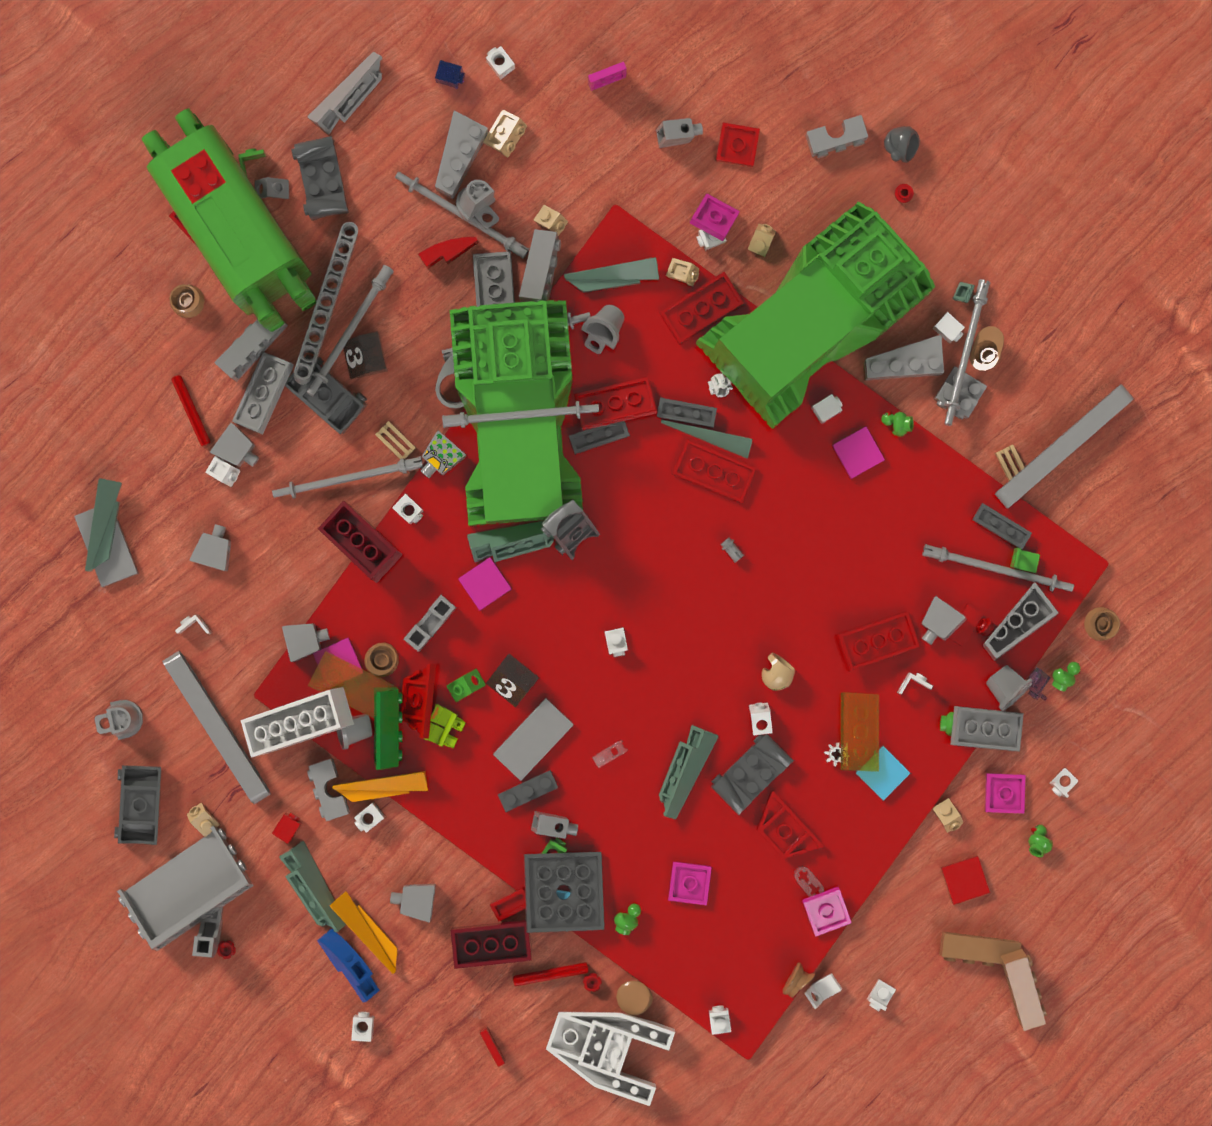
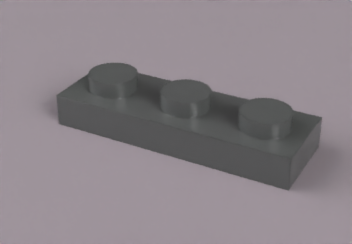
[657,398,717,428]
[569,421,630,454]
[972,503,1032,550]
[498,770,558,812]

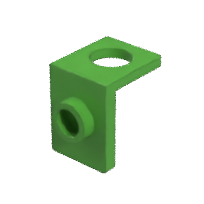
[238,149,267,178]
[1010,548,1040,573]
[447,669,486,702]
[541,837,568,854]

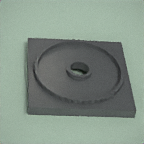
[524,852,604,933]

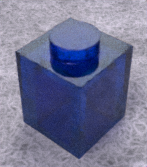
[435,60,465,89]

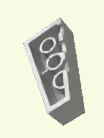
[435,110,489,199]
[519,229,561,302]
[214,319,288,382]
[864,335,944,380]

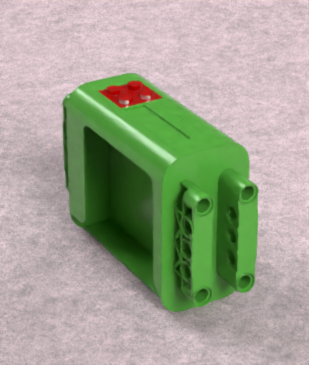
[142,108,317,332]

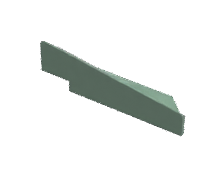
[564,257,659,293]
[661,420,753,458]
[85,478,122,572]
[467,521,554,562]
[659,725,718,819]
[279,841,346,932]

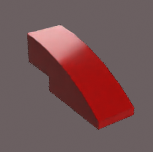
[418,237,479,269]

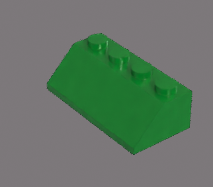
[374,687,402,770]

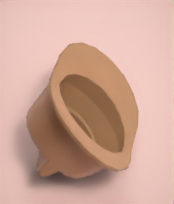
[970,326,1004,371]

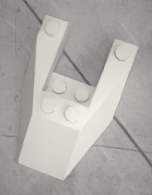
[546,1012,675,1106]

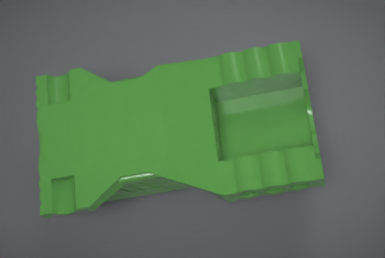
[696,202,935,429]
[449,300,583,526]

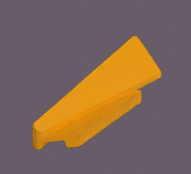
[333,771,428,802]
[329,891,398,974]

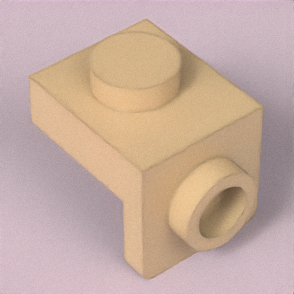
[534,205,568,236]
[748,224,776,257]
[932,798,963,833]
[187,803,220,837]

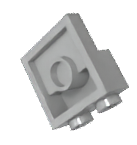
[934,366,987,420]

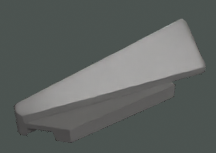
[308,52,382,135]

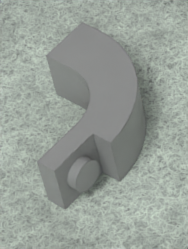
[192,907,223,958]

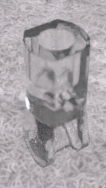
[592,740,628,768]

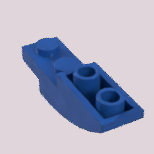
[317,929,380,1003]

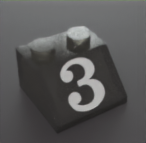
[344,331,388,380]
[486,653,540,707]

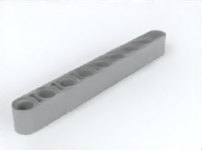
[294,222,358,385]
[995,384,1134,508]
[162,651,271,805]

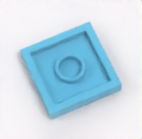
[856,746,910,801]

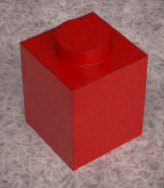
[272,812,302,844]

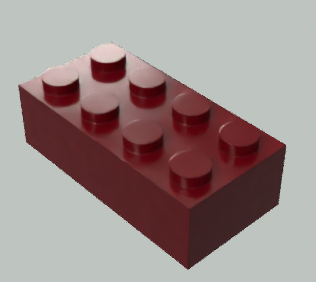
[318,500,403,583]
[450,920,532,969]

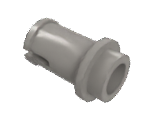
[720,538,744,563]

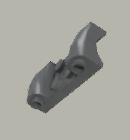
[291,136,349,221]
[285,355,368,434]
[541,500,600,560]
[711,734,793,815]
[114,765,161,845]

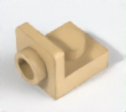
[666,258,699,286]

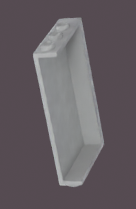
[117,826,254,951]

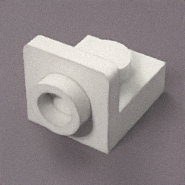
[696,230,727,251]
[205,456,240,487]
[605,628,628,657]
[867,979,896,1011]
[709,1005,731,1035]

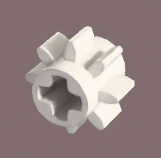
[708,374,733,397]
[824,742,849,766]

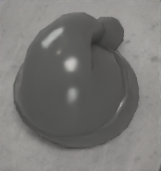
[884,126,920,163]

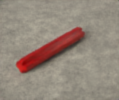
[171,375,211,446]
[513,962,589,986]

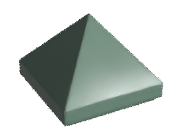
[953,282,975,303]

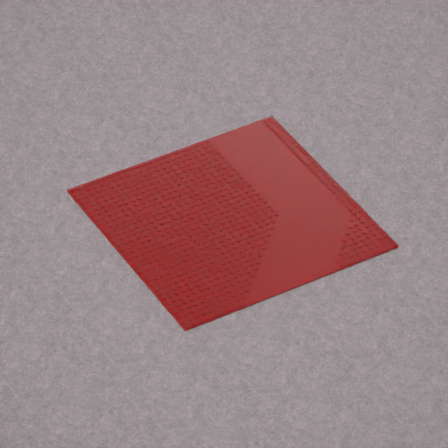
[254,205,1109,1060]

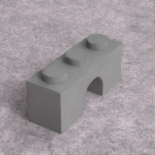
[805,115,868,158]
[404,595,457,652]
[307,758,350,821]

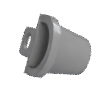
[456,180,499,229]
[581,305,625,354]
[986,665,1033,711]
[94,700,143,740]
[336,714,372,750]

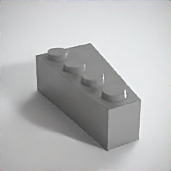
[983,582,1058,661]

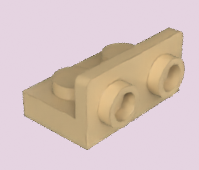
[483,110,527,157]

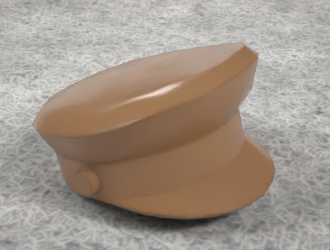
[169,284,205,318]
[1084,607,1120,641]
[364,643,399,678]
[783,963,815,998]
[616,981,653,1015]

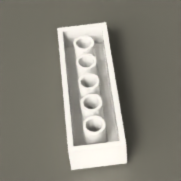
[241,687,354,757]

